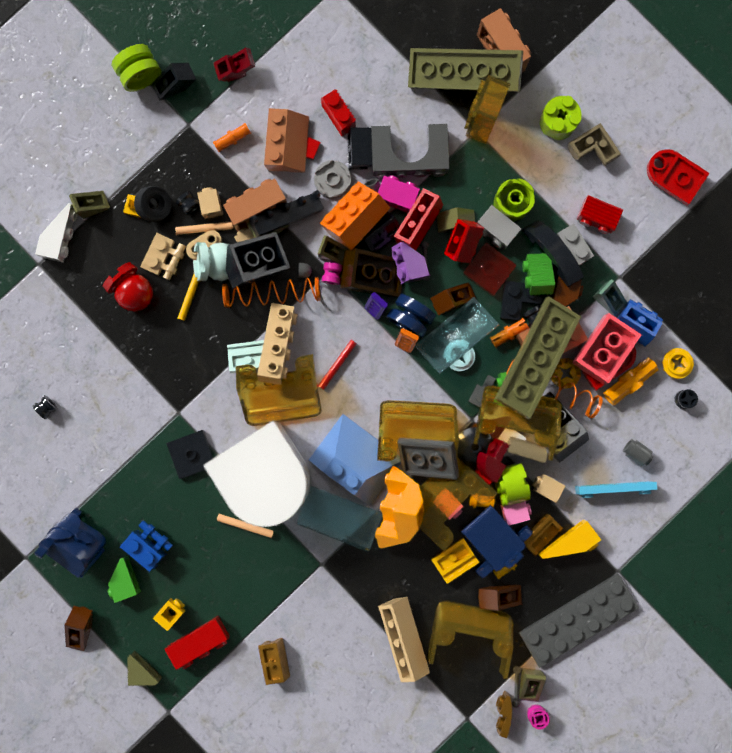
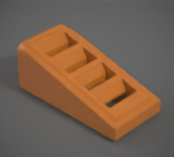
[395,328,419,353]

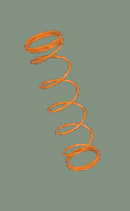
[222,277,320,308]
[506,360,603,419]

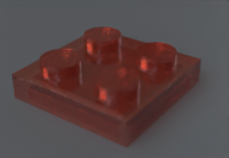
[463,243,516,296]

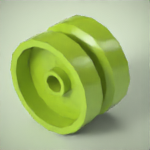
[111,44,162,92]

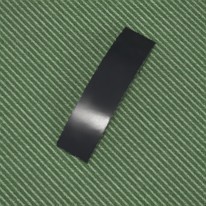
[522,220,584,287]

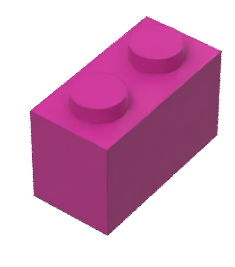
[378,175,420,213]

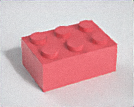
[572,313,641,385]

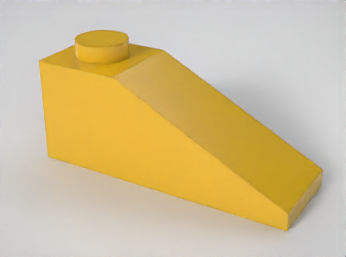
[538,519,601,559]

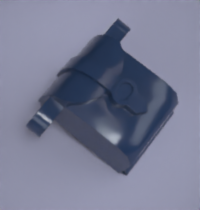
[461,505,533,578]
[34,507,106,578]

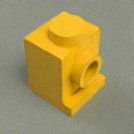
[153,598,186,631]

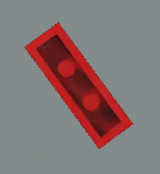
[394,188,444,251]
[164,616,230,670]

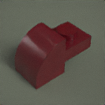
[213,47,256,82]
[477,438,510,483]

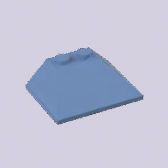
[309,414,401,506]

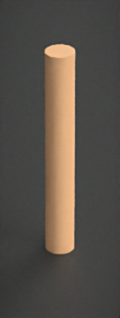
[175,222,233,235]
[217,514,274,538]

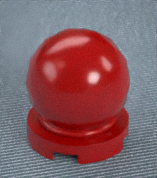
[103,262,153,312]

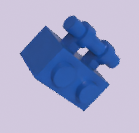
[618,299,663,347]
[120,520,173,572]

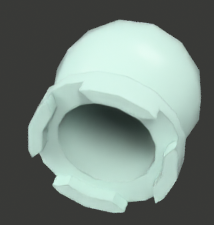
[193,242,229,281]

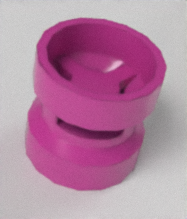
[321,262,343,285]
[527,704,549,729]

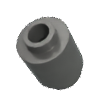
[623,439,653,466]

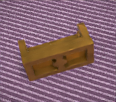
[524,514,563,556]
[258,638,290,685]

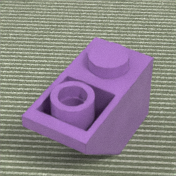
[392,242,430,284]

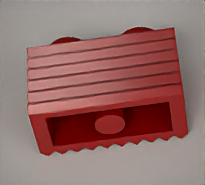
[321,89,356,136]
[577,195,623,234]
[444,219,484,263]

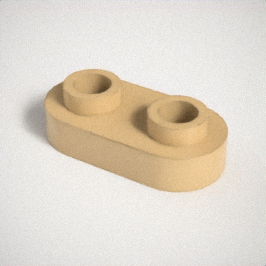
[186,230,222,260]

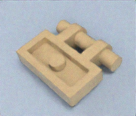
[140,233,186,281]

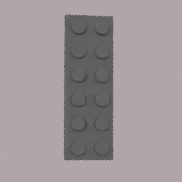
[518,573,639,668]

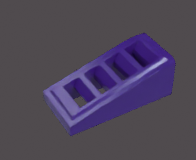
[365,292,388,320]

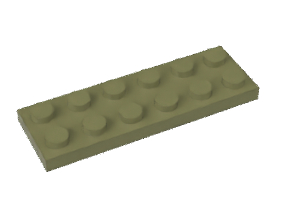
[408,48,524,92]
[494,297,581,419]

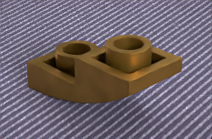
[496,691,512,739]

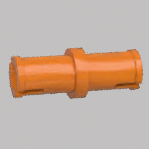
[213,123,251,152]
[490,318,529,348]

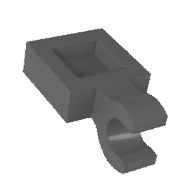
[468,375,496,410]

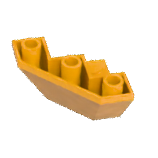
[375,466,424,548]

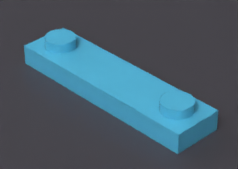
[575,481,657,498]

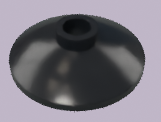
[455,427,493,466]

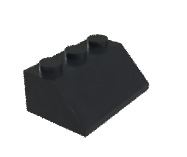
[226,232,290,288]

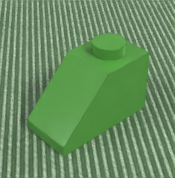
[108,556,141,603]

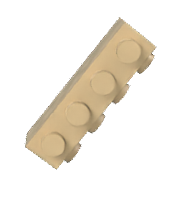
[257,303,298,385]
[378,597,430,682]

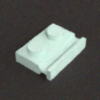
[227,340,264,373]

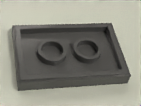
[397,438,459,480]

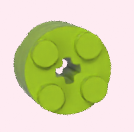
[539,95,582,140]
[493,178,535,222]
[495,463,531,507]

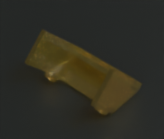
[473,386,561,461]
[427,601,513,679]

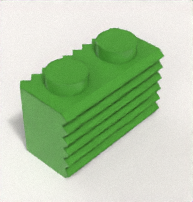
[523,253,555,296]

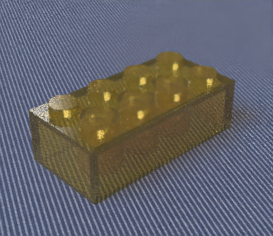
[464,75,511,144]

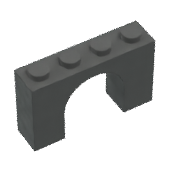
[371,124,449,179]

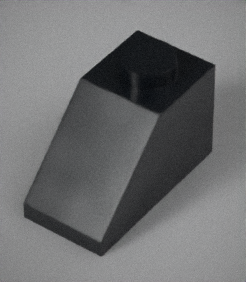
[152,63,196,101]

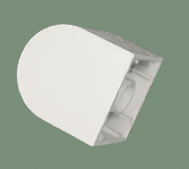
[203,421,311,527]

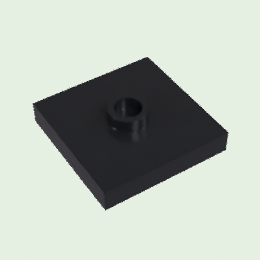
[166,430,214,479]

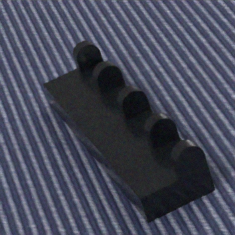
[249,190,324,237]

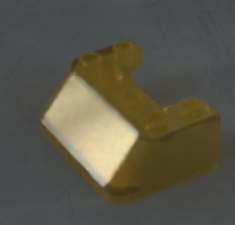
[236,354,322,426]
[377,400,459,461]
[419,458,498,551]

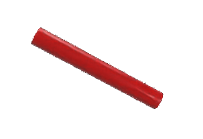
[318,340,357,390]

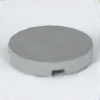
[314,160,351,198]

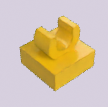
[123,194,141,218]

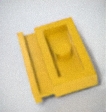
[431,538,479,584]

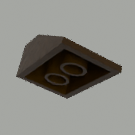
[340,248,402,297]

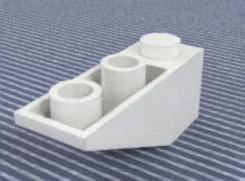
[35,203,77,262]

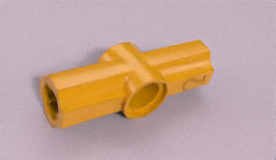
[603,357,659,406]

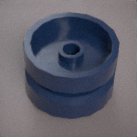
[386,294,436,339]

